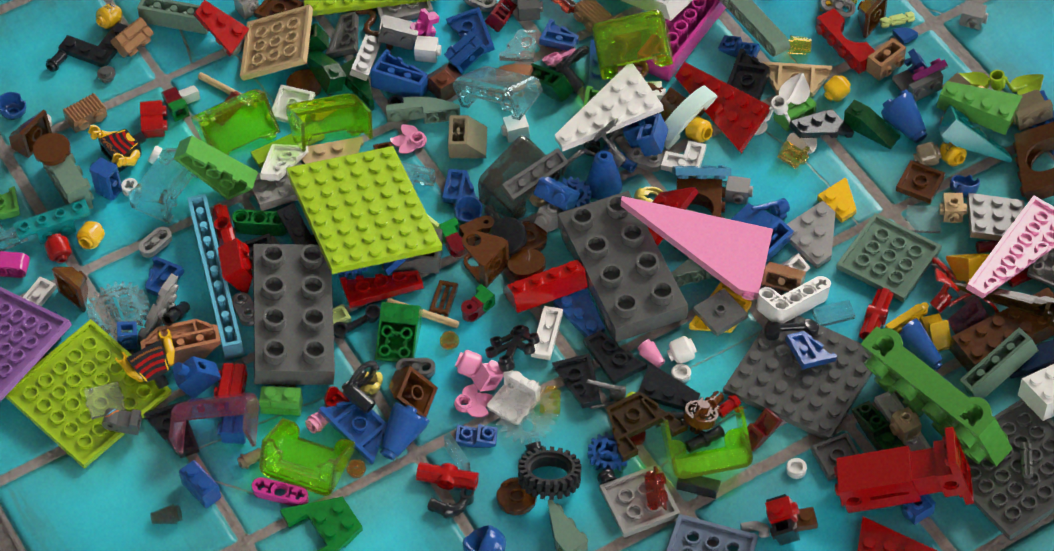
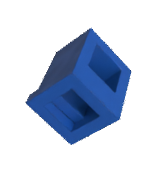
[117,321,137,352]
[902,494,936,525]

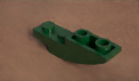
[852,401,906,451]

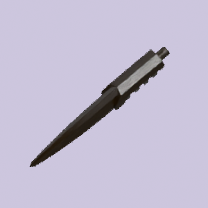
[955,283,1054,327]

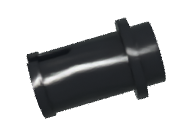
[46,50,68,72]

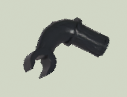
[427,487,474,518]

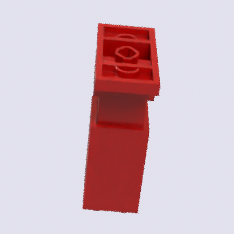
[834,427,974,513]

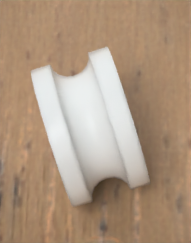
[121,178,139,197]

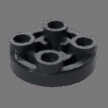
[489,217,527,255]

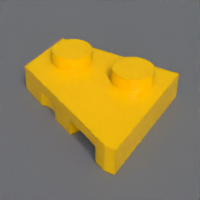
[817,178,857,223]

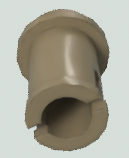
[237,448,264,469]

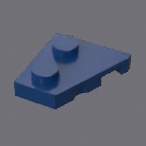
[442,169,478,204]
[145,256,185,297]
[785,331,838,369]

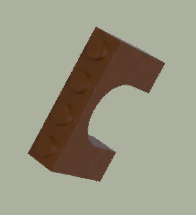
[1013,122,1054,202]
[674,178,726,249]

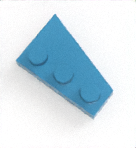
[672,165,731,179]

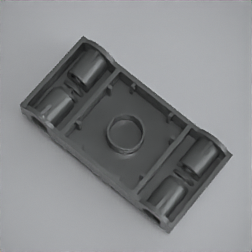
[558,191,688,342]
[253,244,335,385]

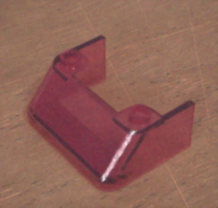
[169,392,259,455]

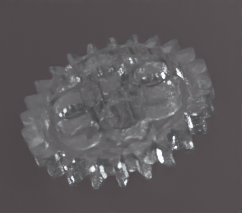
[87,281,150,337]
[493,380,558,444]

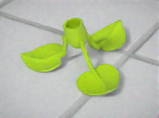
[959,69,1044,132]

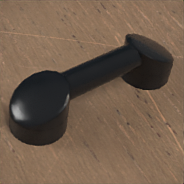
[333,304,381,339]
[764,319,819,341]

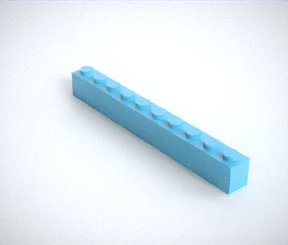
[187,194,245,360]

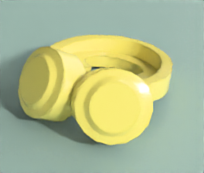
[634,187,663,202]
[360,372,383,395]

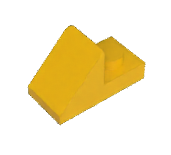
[920,313,951,352]

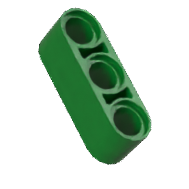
[232,209,287,236]

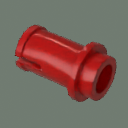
[718,395,741,419]

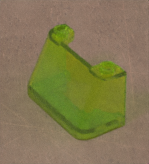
[592,10,673,80]
[191,89,281,155]
[259,418,355,496]

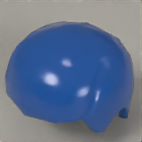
[0,92,26,120]
[950,175,980,198]
[454,195,483,224]

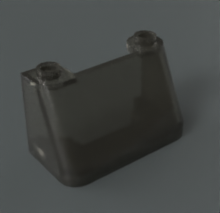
[478,135,561,220]

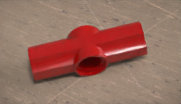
[211,204,236,246]
[859,288,894,340]
[416,462,479,491]

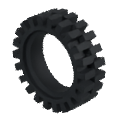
[518,446,581,500]

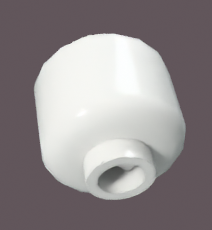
[667,336,697,364]

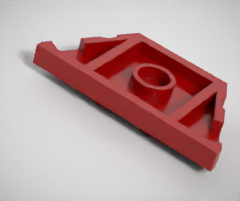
[647,187,699,246]

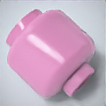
[455,350,484,378]

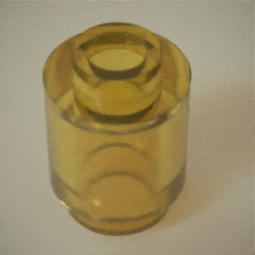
[788,35,812,55]

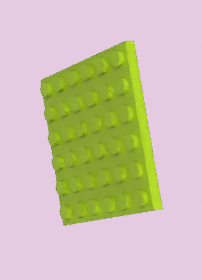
[5,319,172,469]

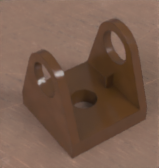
[462,231,509,288]

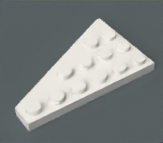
[555,62,664,151]

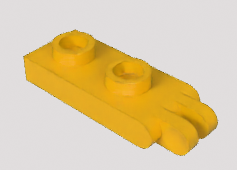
[885,302,929,333]

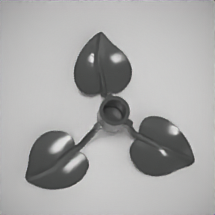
[561,118,627,176]

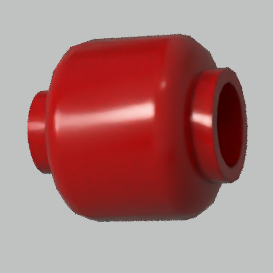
[44,234,72,263]

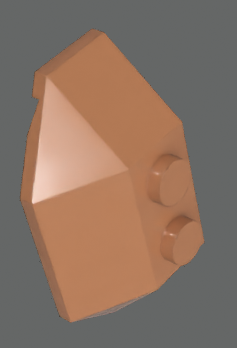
[140,319,221,365]

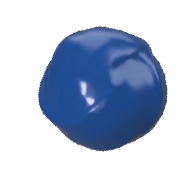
[462,525,506,551]

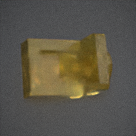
[777,140,810,169]
[540,386,561,414]

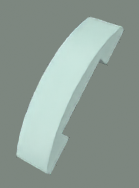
[664,85,718,150]

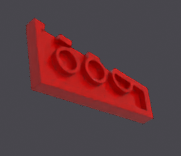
[340,270,424,308]

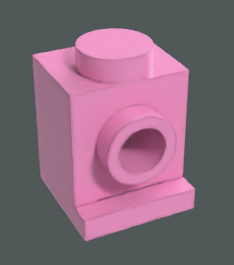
[471,360,504,391]

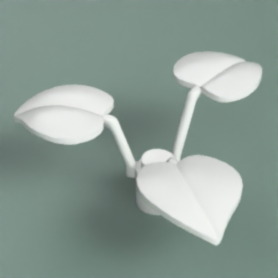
[754,73,817,154]

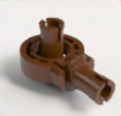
[683,391,724,434]

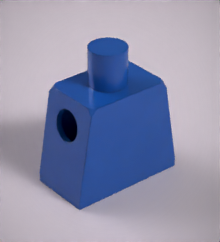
[173,356,221,399]

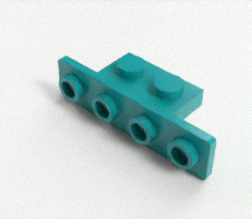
[13,199,91,244]

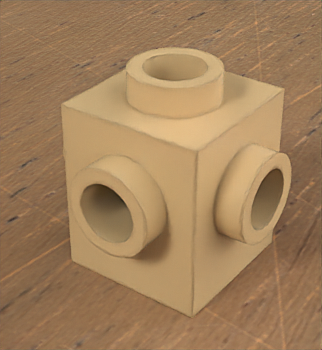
[939,193,967,223]
[890,407,922,443]

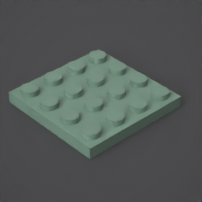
[836,213,942,302]

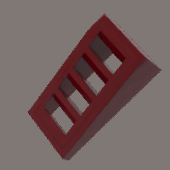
[485,0,517,32]

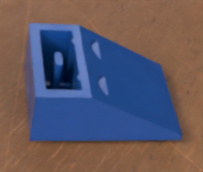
[730,203,794,263]

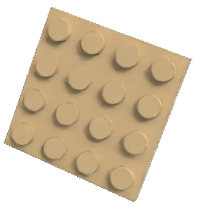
[240,4,313,81]

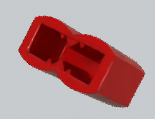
[140,100,168,138]

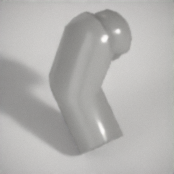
[740,521,770,538]

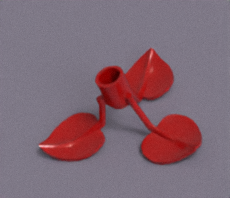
[930,257,999,314]

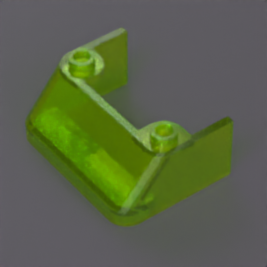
[286,94,373,151]
[660,406,753,479]

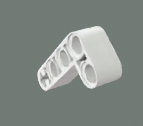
[756,276,831,324]

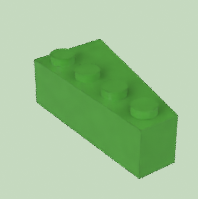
[174,135,258,200]

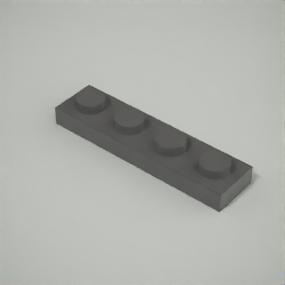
[500,148,569,202]

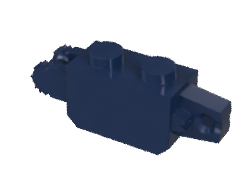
[1009,339,1054,379]

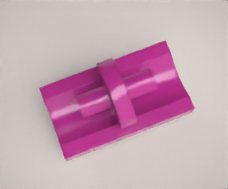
[410,8,440,37]

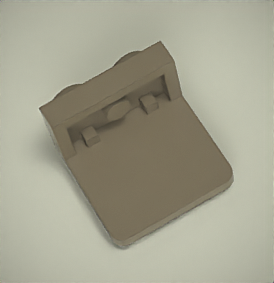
[1013,90,1053,131]

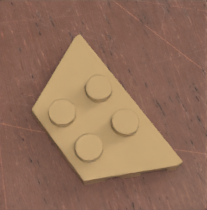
[762,61,832,97]
[301,136,364,164]

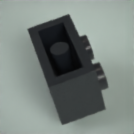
[766,494,800,545]

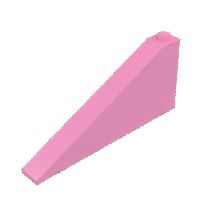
[621,196,773,300]

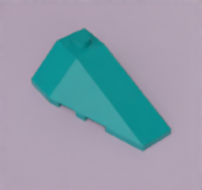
[939,105,1012,163]

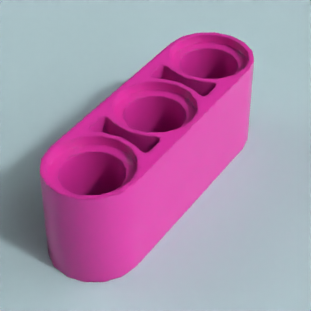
[0,251,30,278]

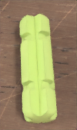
[880,11,915,28]

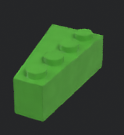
[936,81,1022,135]

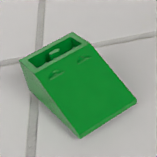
[375,302,423,362]

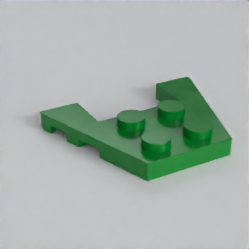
[280,496,363,551]

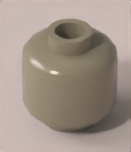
[913,142,942,167]

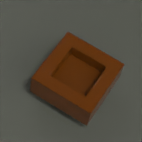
[796,507,818,531]

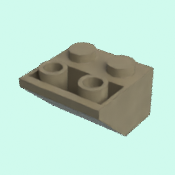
[448,115,487,158]

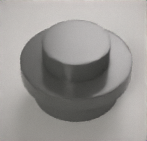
[97,66,116,83]

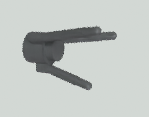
[587,379,626,409]

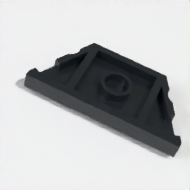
[727,48,771,100]

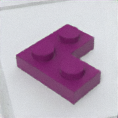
[912,58,949,82]

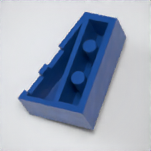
[371,49,428,97]

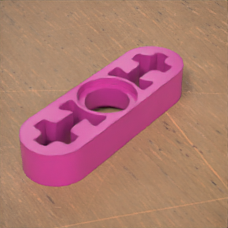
[252,477,309,506]

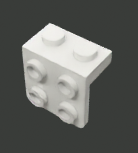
[487,370,541,425]

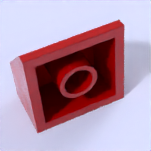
[218,238,253,293]

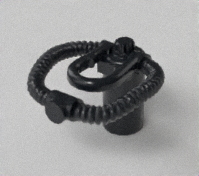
[555,46,589,94]
[342,361,380,414]

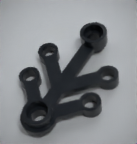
[485,325,540,372]

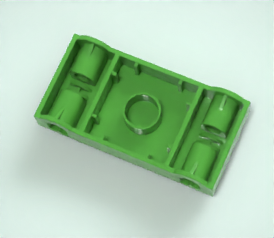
[861,326,1013,467]

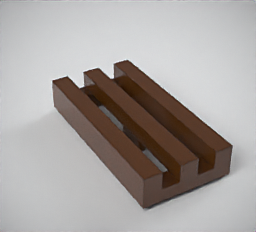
[429,280,458,317]

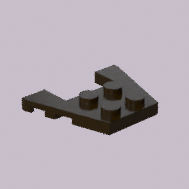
[605,391,688,462]

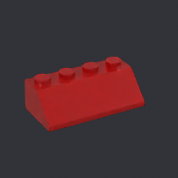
[503,259,588,313]

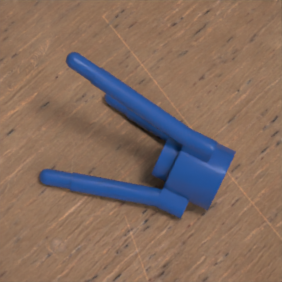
[751,198,790,220]

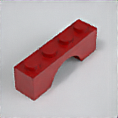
[816,8,875,74]

